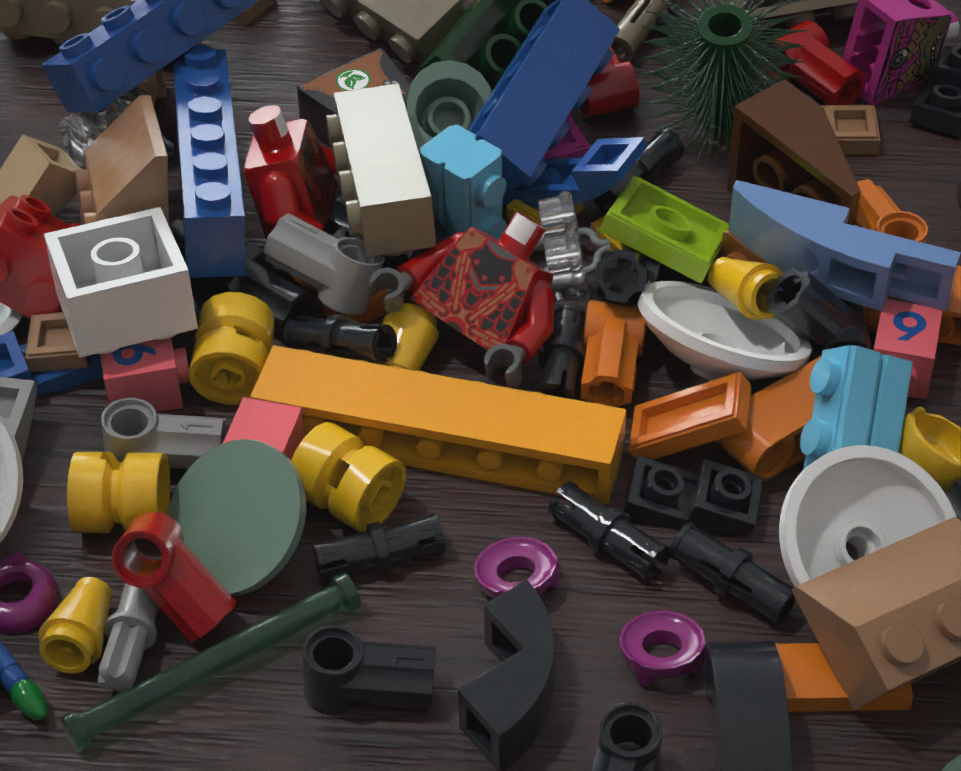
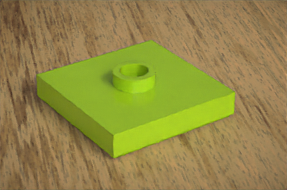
[598,176,729,284]

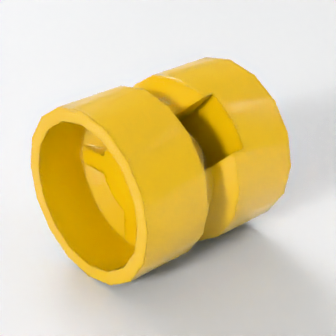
[189,292,275,405]
[291,422,406,533]
[67,452,171,533]

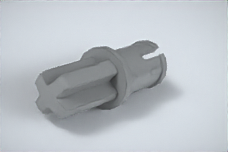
[97,582,159,693]

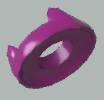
[474,536,560,599]
[0,551,59,635]
[619,610,706,688]

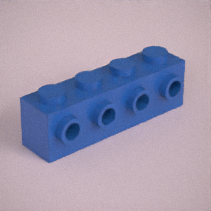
[41,0,257,113]
[468,0,620,196]

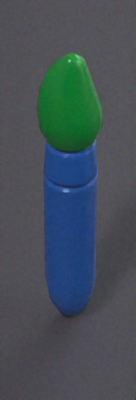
[0,640,48,720]

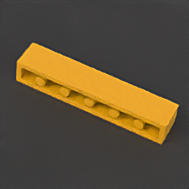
[250,345,626,504]

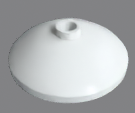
[638,281,812,381]
[779,445,957,587]

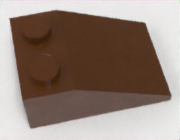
[727,79,861,226]

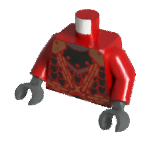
[244,105,362,240]
[369,211,554,388]

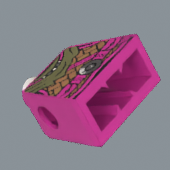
[843,0,959,105]

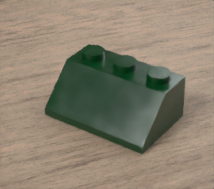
[413,0,555,93]

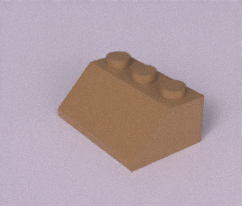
[76,95,169,225]
[792,517,961,711]

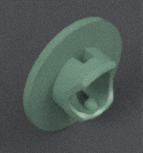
[167,439,306,597]

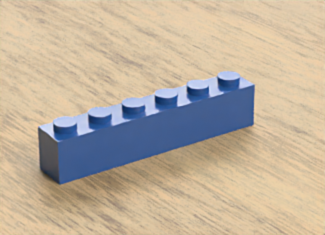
[173,45,246,278]

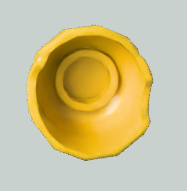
[899,406,961,493]

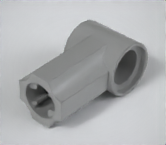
[263,213,385,315]
[101,397,226,469]

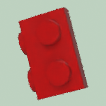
[0,195,81,319]

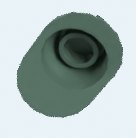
[407,60,491,151]

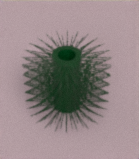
[641,0,808,166]

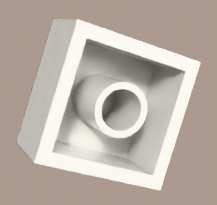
[44,207,198,358]

